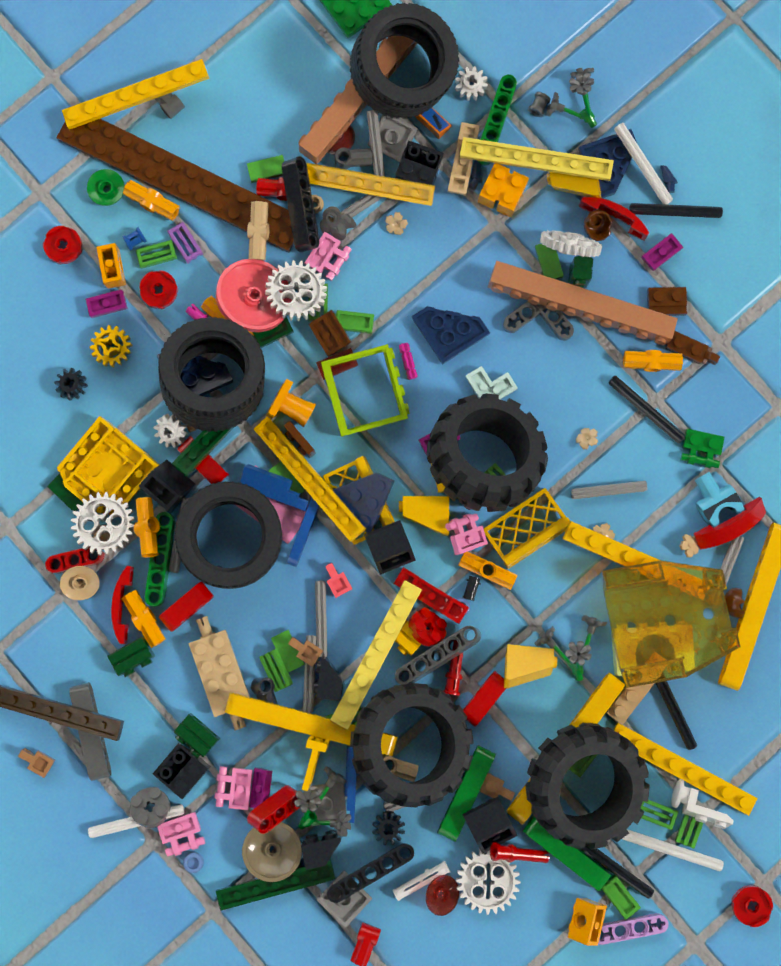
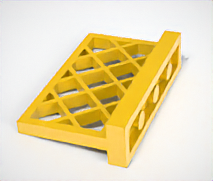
[323,456,395,545]
[484,488,570,569]
[302,735,330,791]

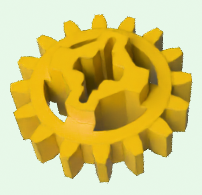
[90,325,132,367]

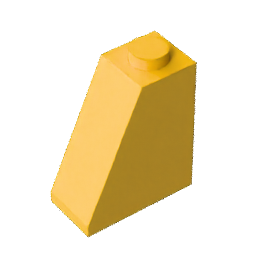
[547,172,602,198]
[399,496,449,536]
[504,644,557,688]

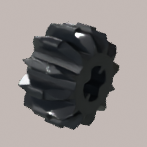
[54,368,88,401]
[372,811,405,845]

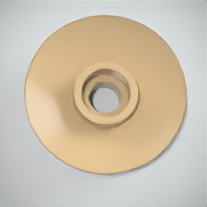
[60,566,99,600]

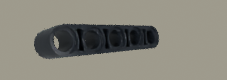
[282,156,319,252]
[326,844,414,903]

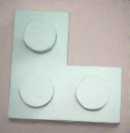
[465,366,518,400]

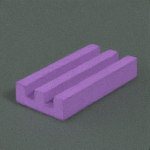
[167,222,203,264]

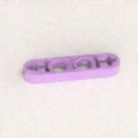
[598,913,668,945]

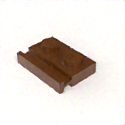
[647,287,687,316]
[308,310,352,357]
[284,421,316,458]

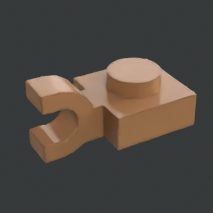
[288,637,324,667]
[18,748,55,778]
[480,773,515,801]

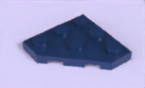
[578,129,637,198]
[412,306,490,365]
[157,354,233,396]
[320,473,395,533]

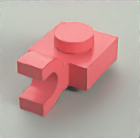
[325,563,352,598]

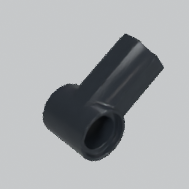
[251,678,278,705]

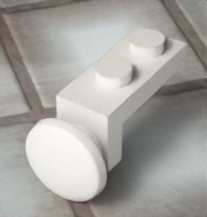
[671,779,734,829]

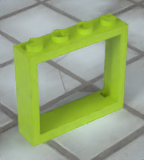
[321,344,410,437]

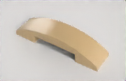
[448,122,480,195]

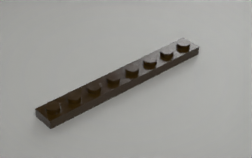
[0,685,124,741]

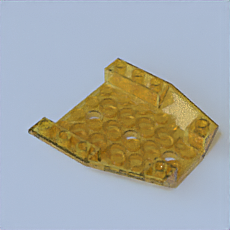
[602,560,740,688]

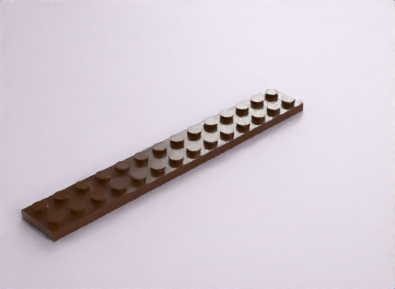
[56,119,294,253]

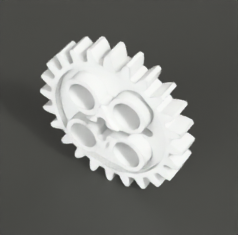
[540,230,602,257]
[265,260,327,321]
[71,492,135,555]
[456,849,521,915]

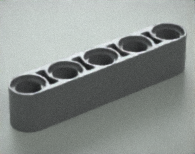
[395,626,481,685]
[69,682,112,781]

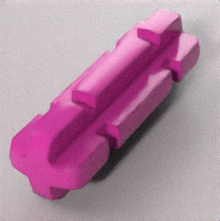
[399,343,417,380]

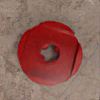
[43,226,82,265]
[139,270,178,310]
[408,607,447,647]
[732,885,773,927]

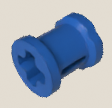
[122,227,147,251]

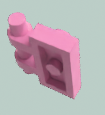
[305,232,352,281]
[445,514,488,555]
[214,766,253,810]
[157,812,205,857]

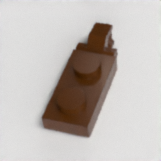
[665,331,720,365]

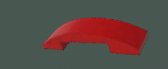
[579,197,649,241]
[693,497,766,550]
[111,566,134,644]
[393,567,469,624]

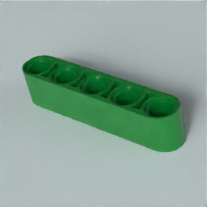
[477,74,517,166]
[145,512,176,606]
[437,745,496,842]
[522,816,611,891]

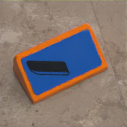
[416,107,452,139]

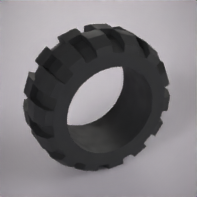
[427,393,548,512]
[350,683,474,808]
[525,723,650,850]

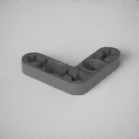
[503,301,574,341]

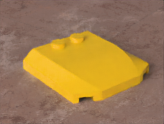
[57,416,159,515]

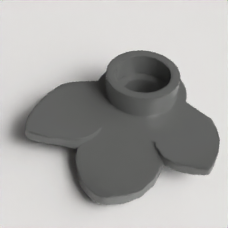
[320,206,356,240]

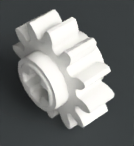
[455,66,488,101]
[153,413,188,448]

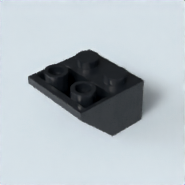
[395,140,444,185]
[139,460,196,513]
[364,520,416,575]
[313,657,344,701]
[152,743,211,799]
[462,796,517,854]
[301,829,342,870]

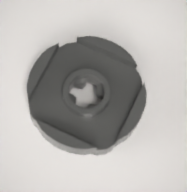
[130,787,171,828]

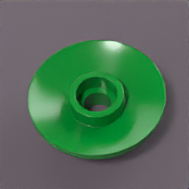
[87,169,125,206]

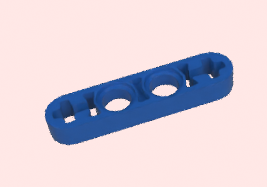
[287,497,320,567]

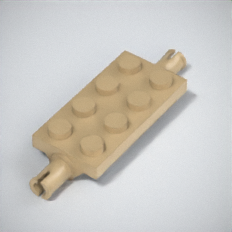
[188,616,250,731]

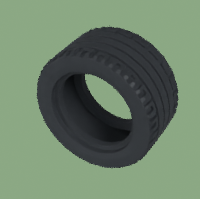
[349,3,459,119]
[158,317,265,432]
[174,481,282,589]

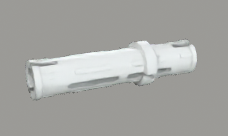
[393,861,450,901]

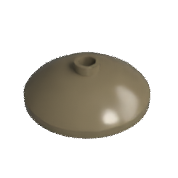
[242,822,302,882]

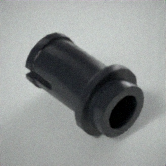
[462,576,481,601]

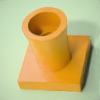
[266,379,316,427]

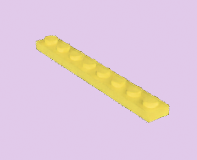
[460,137,614,181]
[330,580,422,729]

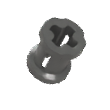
[528,92,551,117]

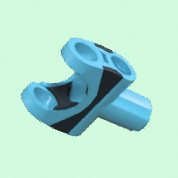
[695,472,745,528]

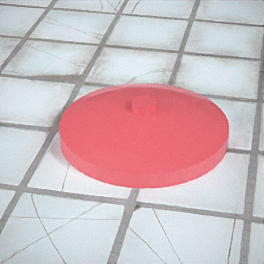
[216,259,292,332]

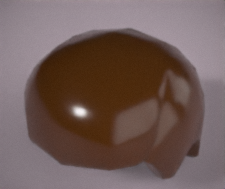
[583,210,612,241]
[723,588,744,619]

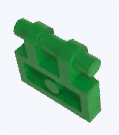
[680,429,725,468]

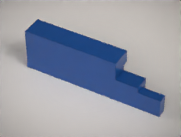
[240,464,309,511]
[345,745,357,823]

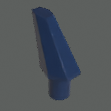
[468,160,483,190]
[660,165,678,193]

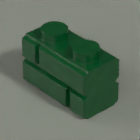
[568,256,593,289]
[107,636,155,677]
[174,713,220,758]

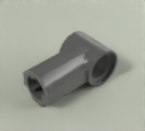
[155,93,185,119]
[335,148,372,170]

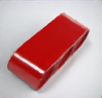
[177,436,229,484]
[45,547,104,574]
[159,581,214,632]
[463,671,506,727]
[247,785,300,834]

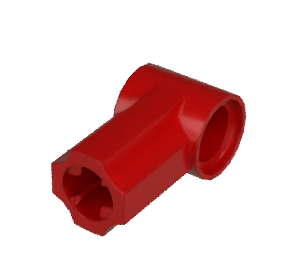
[256,177,287,201]
[350,922,381,966]

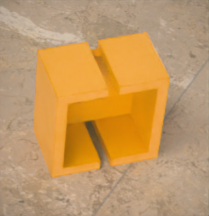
[478,163,529,218]

